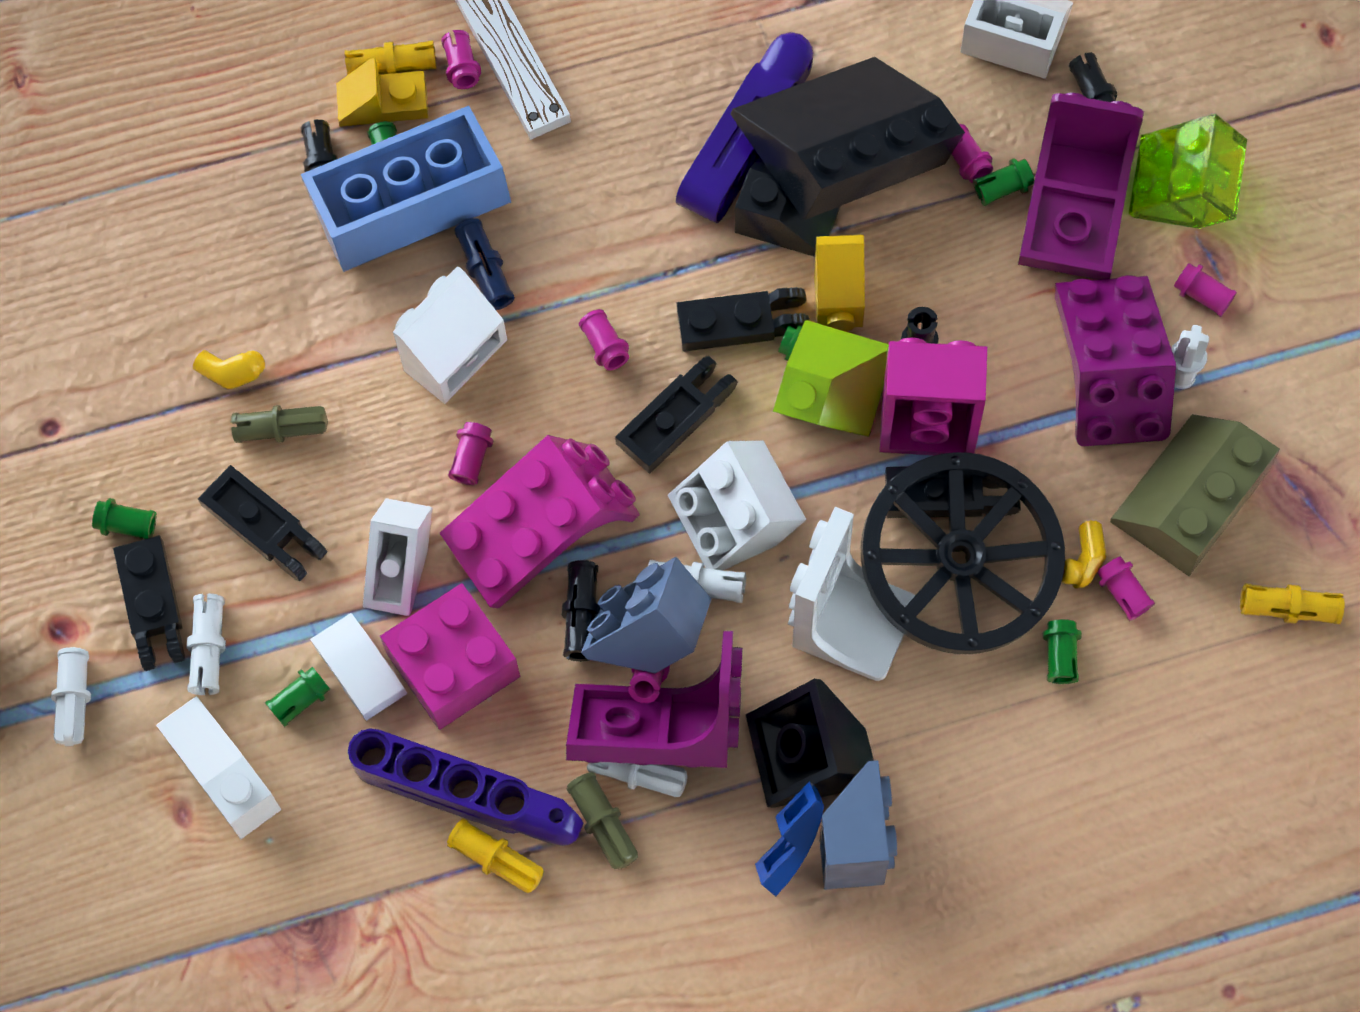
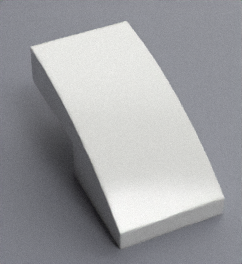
[310,613,407,721]

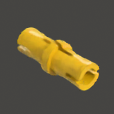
[345,40,437,75]
[1240,583,1345,624]

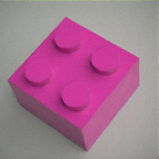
[380,583,521,730]

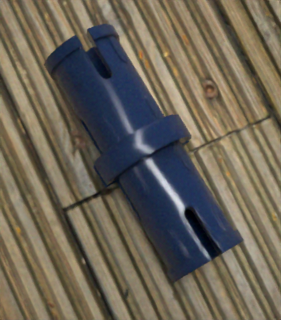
[454,218,515,310]

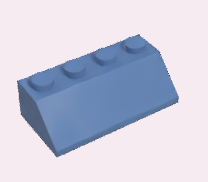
[301,106,511,272]

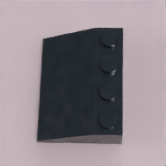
[730,57,965,220]

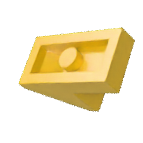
[336,58,428,127]

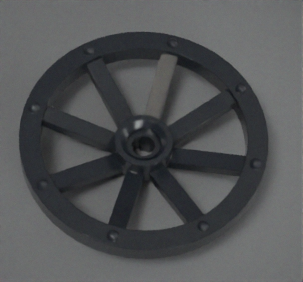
[860,452,1065,654]

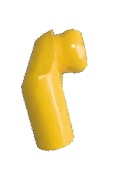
[193,350,265,389]
[1062,520,1107,589]

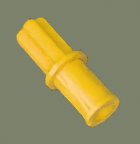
[447,818,544,893]

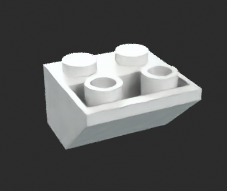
[961,0,1073,79]
[393,266,507,404]
[668,441,806,570]

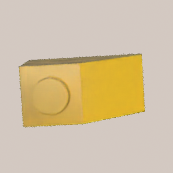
[814,235,865,332]

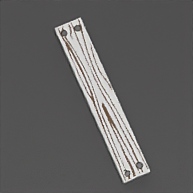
[455,0,571,140]

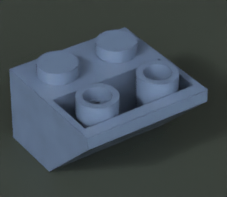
[581,557,711,673]
[819,760,897,890]

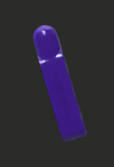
[676,32,813,223]
[348,728,584,846]

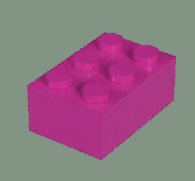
[879,338,988,456]

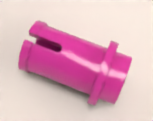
[441,30,481,89]
[951,124,993,183]
[1174,263,1237,317]
[579,309,629,371]
[448,422,494,485]
[1097,556,1155,621]
[628,666,670,703]

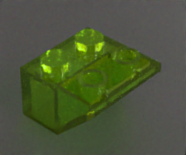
[1129,114,1247,229]

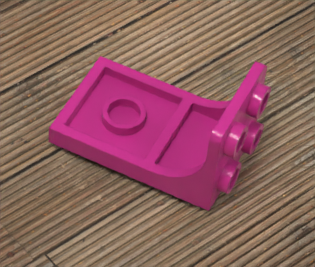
[440,435,640,608]

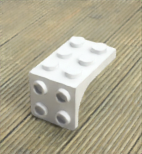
[788,507,915,681]

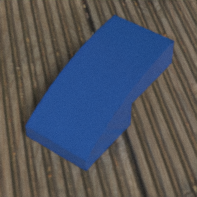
[755,781,824,897]

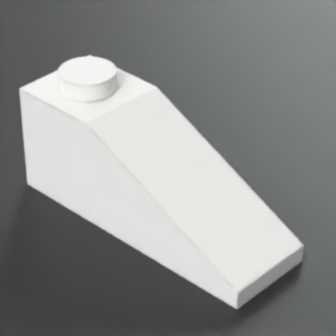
[157,696,281,839]

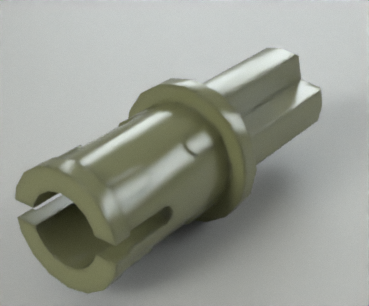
[231,405,328,443]
[566,772,638,869]

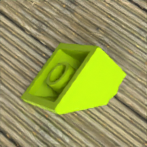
[773,320,889,437]

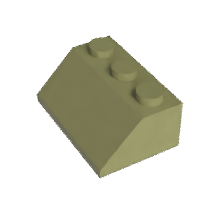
[1110,414,1280,576]

